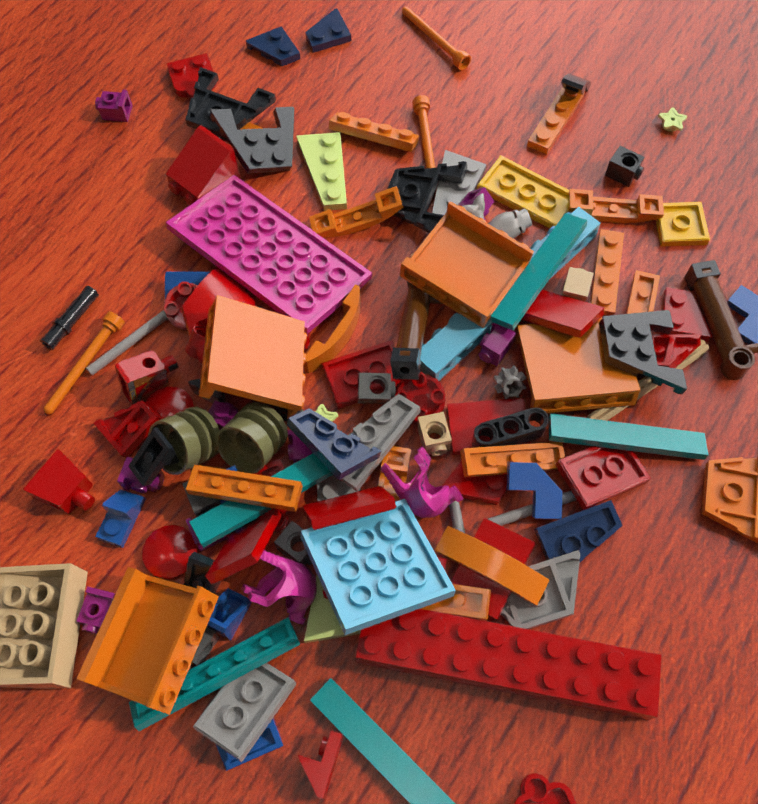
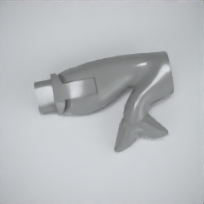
[462,193,532,239]

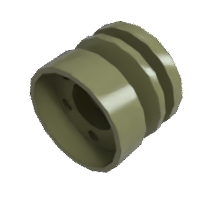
[215,402,288,474]
[148,407,220,475]

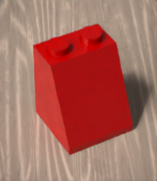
[166,125,241,206]

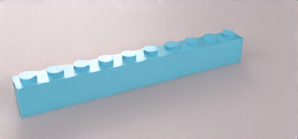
[420,207,601,381]

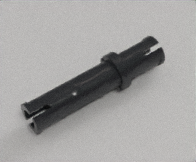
[40,286,99,350]

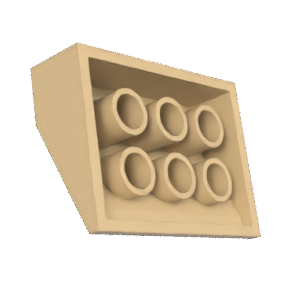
[0,563,88,689]

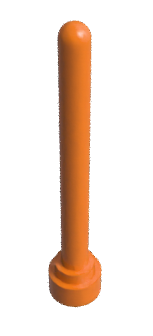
[402,7,472,71]
[412,95,435,169]
[44,311,125,415]

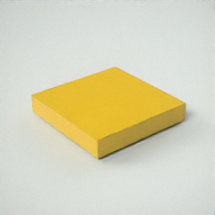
[656,202,710,247]

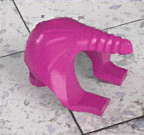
[381,446,463,518]
[241,550,317,624]

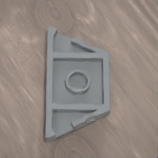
[501,550,580,629]

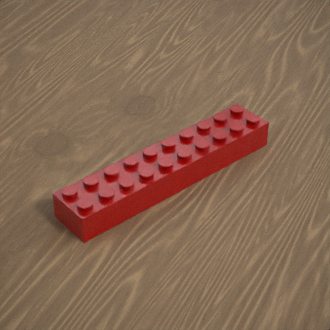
[356,609,662,720]

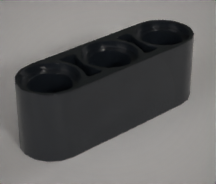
[472,408,549,448]

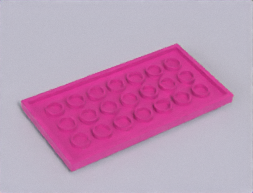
[166,175,372,334]

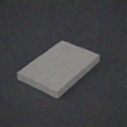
[193,663,297,762]

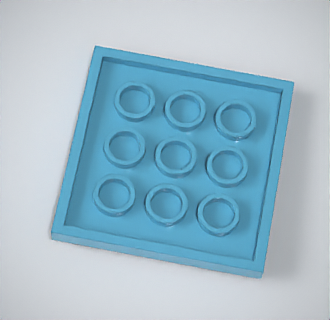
[301,499,456,635]

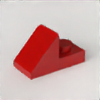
[298,731,344,799]

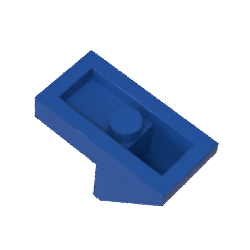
[95,489,146,548]

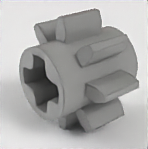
[494,366,527,399]

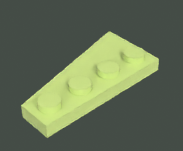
[296,132,347,211]

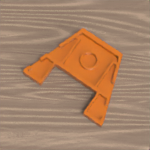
[702,457,758,544]

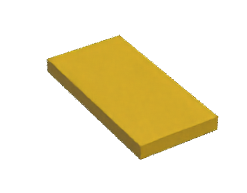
[477,155,570,228]

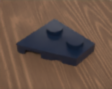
[305,8,352,53]
[246,26,301,66]

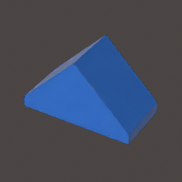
[207,588,252,641]

